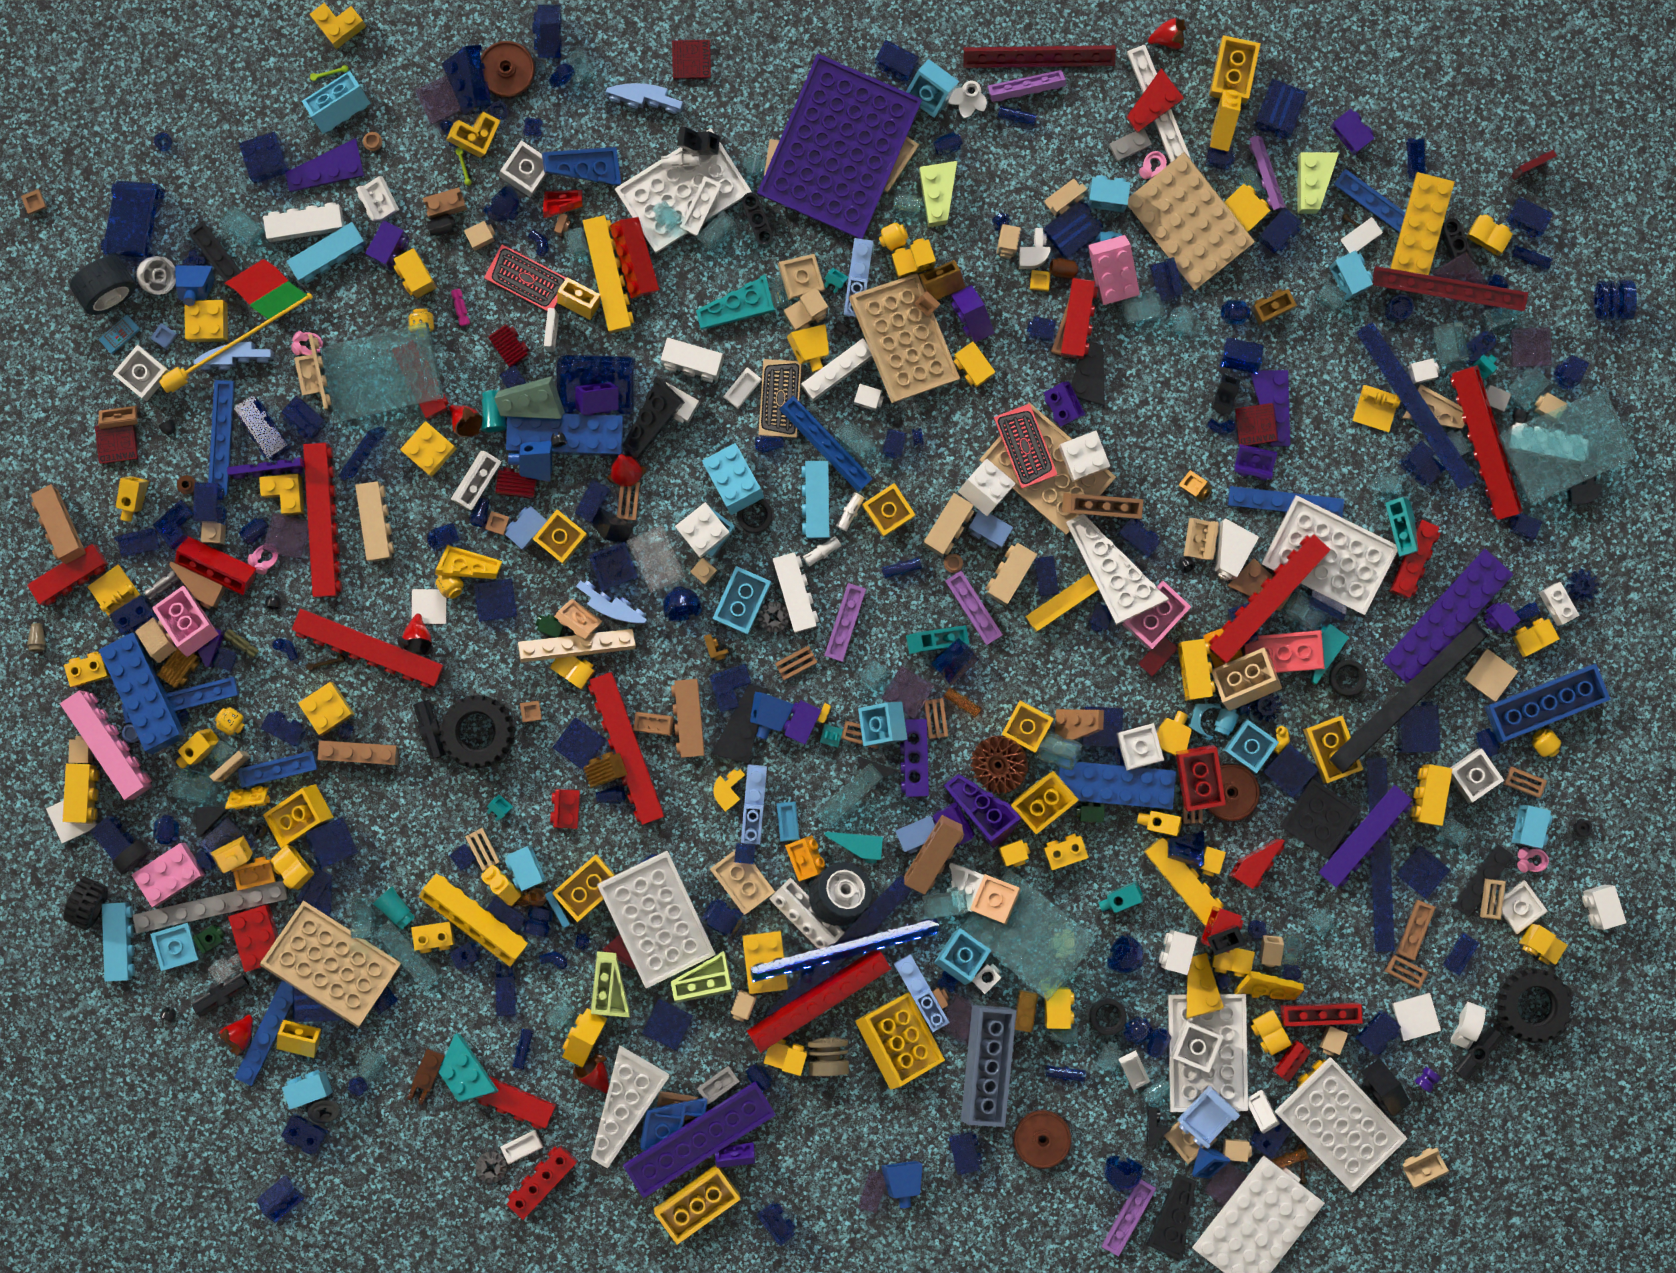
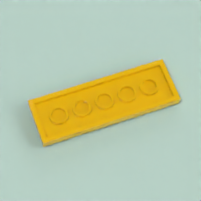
[1390,172,1455,275]

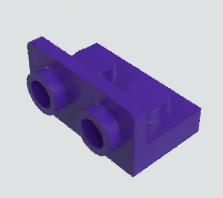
[715,1143,756,1168]

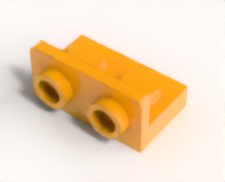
[785,835,825,881]

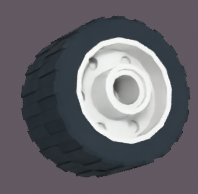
[69,256,136,315]
[808,862,873,926]

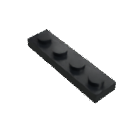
[188,221,242,294]
[1452,844,1513,918]

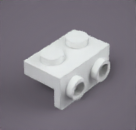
[356,176,399,221]

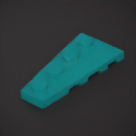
[696,274,775,330]

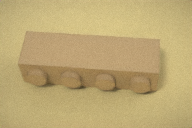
[355,481,394,562]

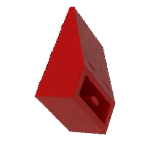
[1228,839,1285,889]

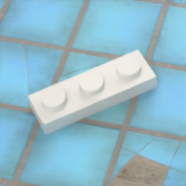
[680,176,722,237]

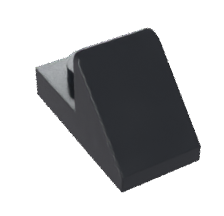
[1146,1105,1172,1146]

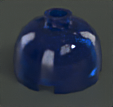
[483,184,520,222]
[663,586,702,621]
[1107,934,1144,974]
[1104,1156,1144,1192]

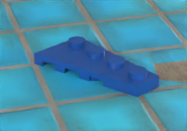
[542,147,621,186]

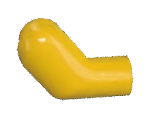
[1273,726,1290,755]

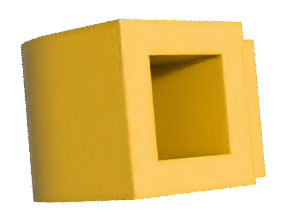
[713,769,745,812]

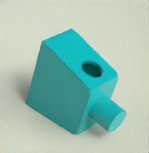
[1098,881,1144,913]

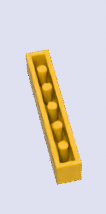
[583,215,634,334]
[1143,837,1224,927]
[419,873,528,967]

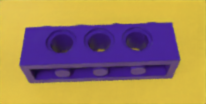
[900,719,929,797]

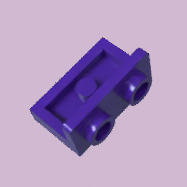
[1234,444,1277,480]

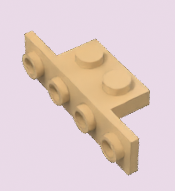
[294,334,332,411]

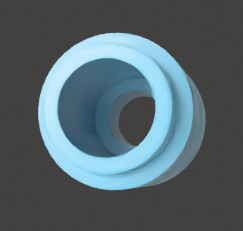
[1214,707,1239,736]

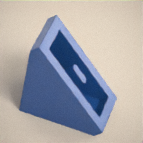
[1192,1147,1230,1179]

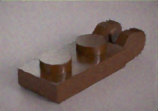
[407,1048,445,1105]

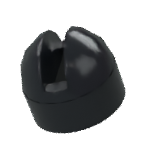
[1512,407,1529,423]
[159,419,175,435]
[551,432,567,448]
[1178,556,1195,573]
[265,595,281,609]
[252,823,268,839]
[159,1007,176,1023]

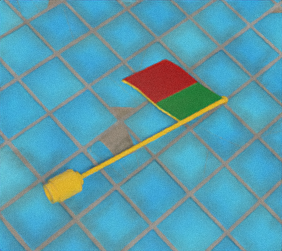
[159,259,313,393]

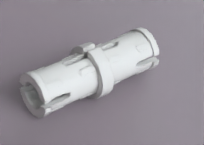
[661,153,701,169]
[836,492,865,532]
[803,536,841,567]

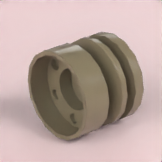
[808,1037,849,1076]

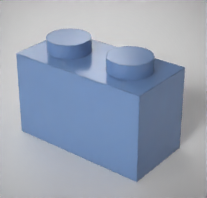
[505,506,547,551]
[968,510,1013,549]
[895,816,935,854]

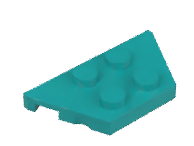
[439,1033,498,1102]

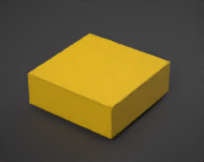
[1029,270,1051,292]
[817,703,831,724]

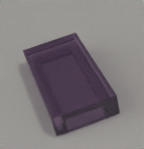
[858,1170,886,1213]

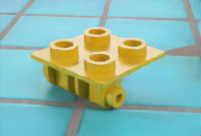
[1352,385,1400,432]
[87,564,141,618]
[225,786,270,810]

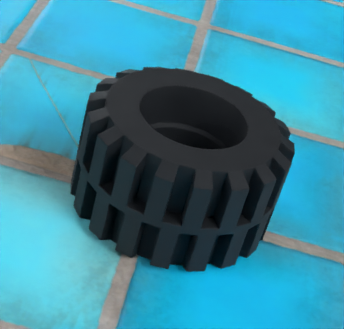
[63,877,108,931]

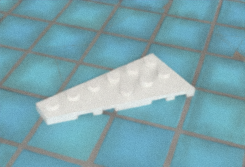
[1066,514,1169,625]
[591,1045,669,1168]

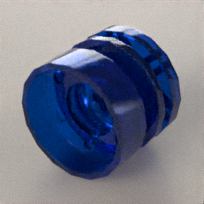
[1594,280,1637,321]

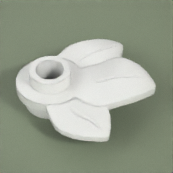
[949,81,987,118]

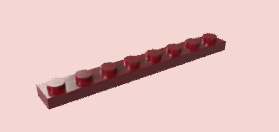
[963,45,1116,68]
[1372,266,1529,311]

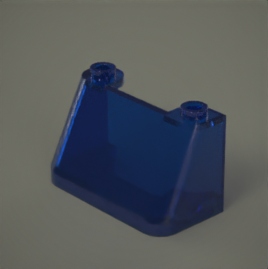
[100,180,165,262]
[556,355,636,414]

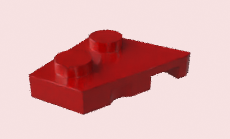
[543,190,583,218]

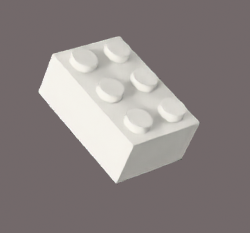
[661,338,724,383]

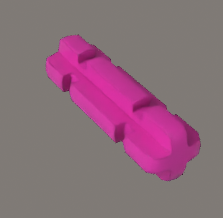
[451,289,470,326]

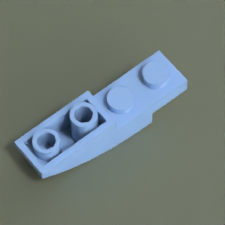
[606,83,684,114]
[844,238,873,317]
[194,342,274,370]
[576,580,648,624]
[741,765,767,845]
[894,954,949,1032]

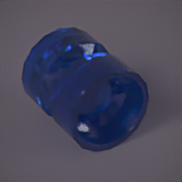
[1384,295,1414,323]
[523,905,554,937]

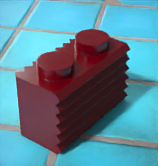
[488,324,530,370]
[495,468,537,499]

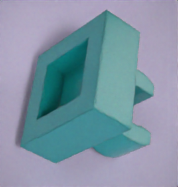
[824,268,849,293]
[1471,354,1497,379]
[820,724,843,747]
[487,795,513,821]

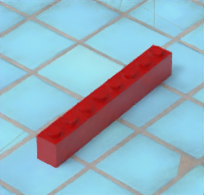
[1451,365,1523,520]
[303,443,342,598]
[1208,534,1331,664]
[292,608,445,689]
[588,672,665,825]
[746,947,891,1053]

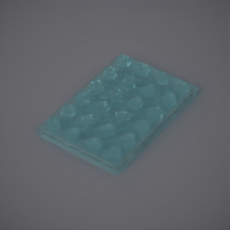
[320,322,444,423]
[1498,388,1636,505]
[960,868,1097,1001]

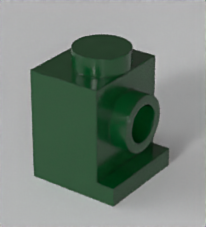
[535,614,565,638]
[1076,802,1105,823]
[192,924,226,954]

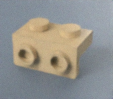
[1044,179,1087,216]
[1184,518,1219,560]
[1403,1148,1449,1190]

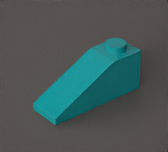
[1385,497,1418,557]
[1310,624,1349,685]
[906,625,970,654]
[825,832,883,863]

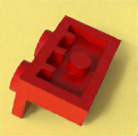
[550,789,580,829]
[1273,1040,1310,1082]

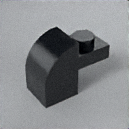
[677,127,720,155]
[1211,374,1241,415]
[1567,465,1602,506]

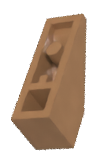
[169,562,227,609]

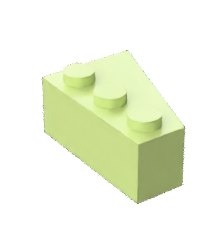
[1297,152,1339,214]
[919,161,957,227]
[591,951,630,1017]
[671,951,733,1003]

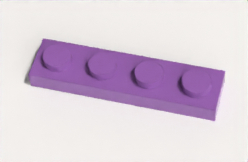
[988,70,1066,102]
[1249,136,1286,211]
[945,571,1003,646]
[824,583,866,662]
[1101,1178,1156,1257]

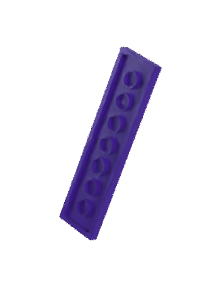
[1381,549,1513,684]
[623,1082,776,1199]

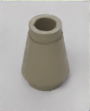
[27,623,47,652]

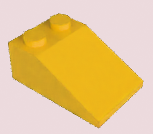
[1011,771,1079,834]
[263,784,334,848]

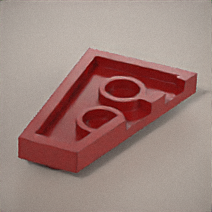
[1126,68,1184,133]

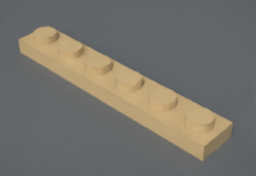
[518,629,636,662]

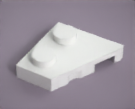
[949,863,984,912]

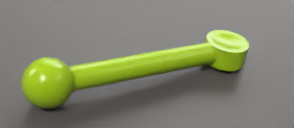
[310,65,349,81]
[455,148,472,186]

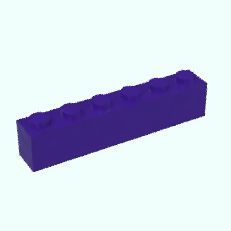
[1318,784,1413,888]

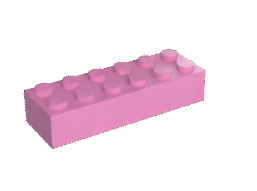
[60,690,152,800]

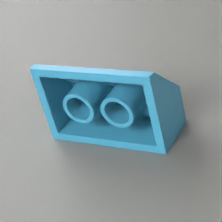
[302,71,371,134]

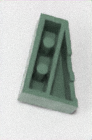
[494,376,564,419]

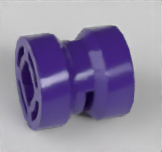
[1414,1066,1441,1093]

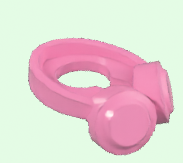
[1139,151,1167,179]
[291,331,323,356]
[248,544,278,575]
[1517,847,1549,873]

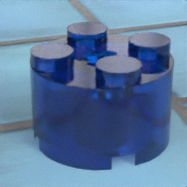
[700,898,745,940]

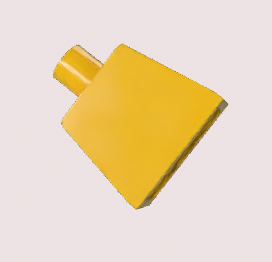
[787,324,829,372]
[116,476,149,522]
[1156,711,1192,756]
[176,728,223,769]
[1137,811,1183,837]
[211,836,253,873]

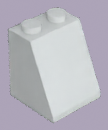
[1215,518,1259,581]

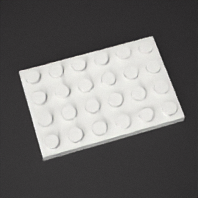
[615,128,752,253]
[1261,495,1398,615]
[597,851,716,988]
[1168,994,1248,1112]
[1274,1057,1407,1193]
[1192,1156,1325,1273]

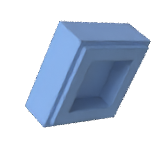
[150,323,178,350]

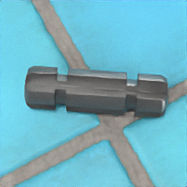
[145,571,180,600]

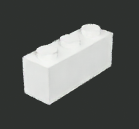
[451,451,501,510]

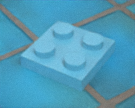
[150,923,200,971]

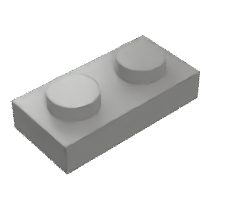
[1109,129,1152,162]
[697,1065,740,1104]

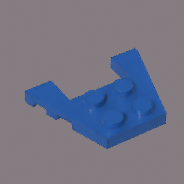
[640,1098,707,1173]

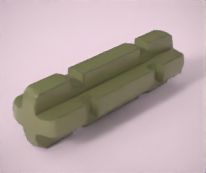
[224,629,259,658]

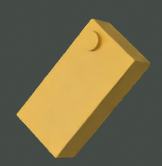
[654,1164,741,1244]

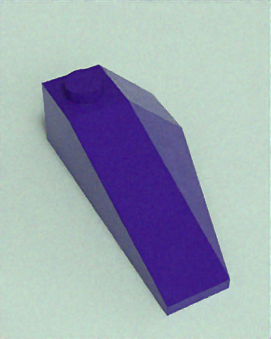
[943,774,1021,848]

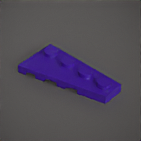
[285,138,365,192]
[1249,370,1290,447]
[227,458,305,480]

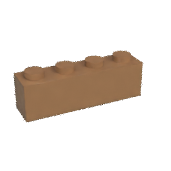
[31,484,86,564]
[1062,493,1143,519]
[671,679,705,758]
[318,741,400,765]
[904,815,964,895]

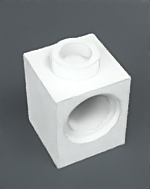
[1408,358,1439,385]
[854,384,884,411]
[972,963,1001,994]

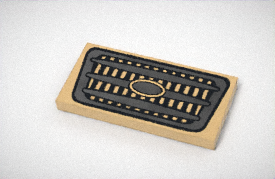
[759,359,801,438]

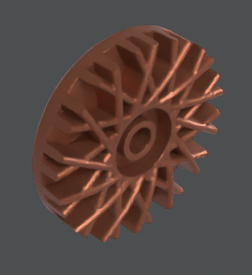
[478,41,536,99]
[970,735,1028,794]
[1207,763,1260,821]
[1013,1109,1072,1169]

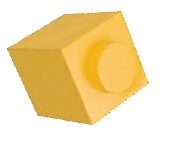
[1199,846,1226,877]

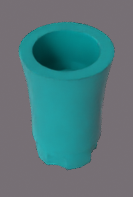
[481,390,507,433]
[372,886,415,929]

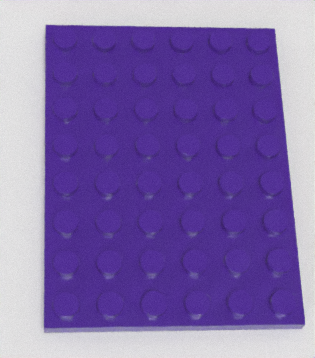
[757,53,922,239]

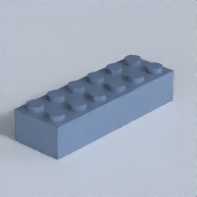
[961,1005,1017,1127]

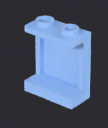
[1178,1085,1240,1149]

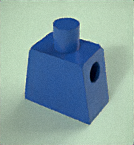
[175,265,215,306]
[508,441,552,482]
[750,692,794,740]
[881,1161,922,1208]

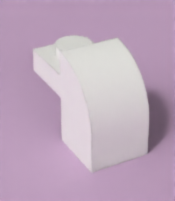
[1019,228,1050,269]
[1451,1002,1486,1050]

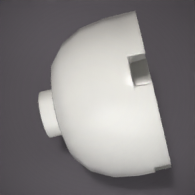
[136,256,176,295]

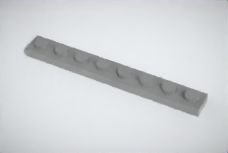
[133,880,289,934]

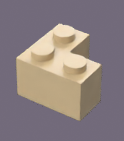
[784,287,828,331]

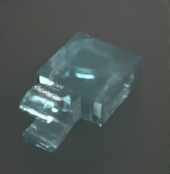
[767,275,793,309]

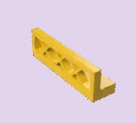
[1025,573,1099,632]

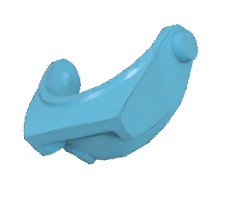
[1189,703,1221,740]

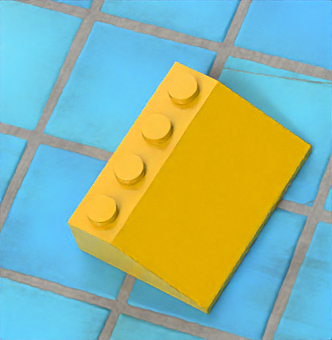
[855,992,945,1090]

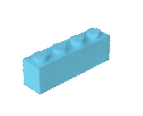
[287,222,367,284]
[802,461,829,539]
[102,902,135,981]

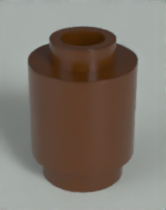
[1049,258,1079,280]
[177,475,200,496]

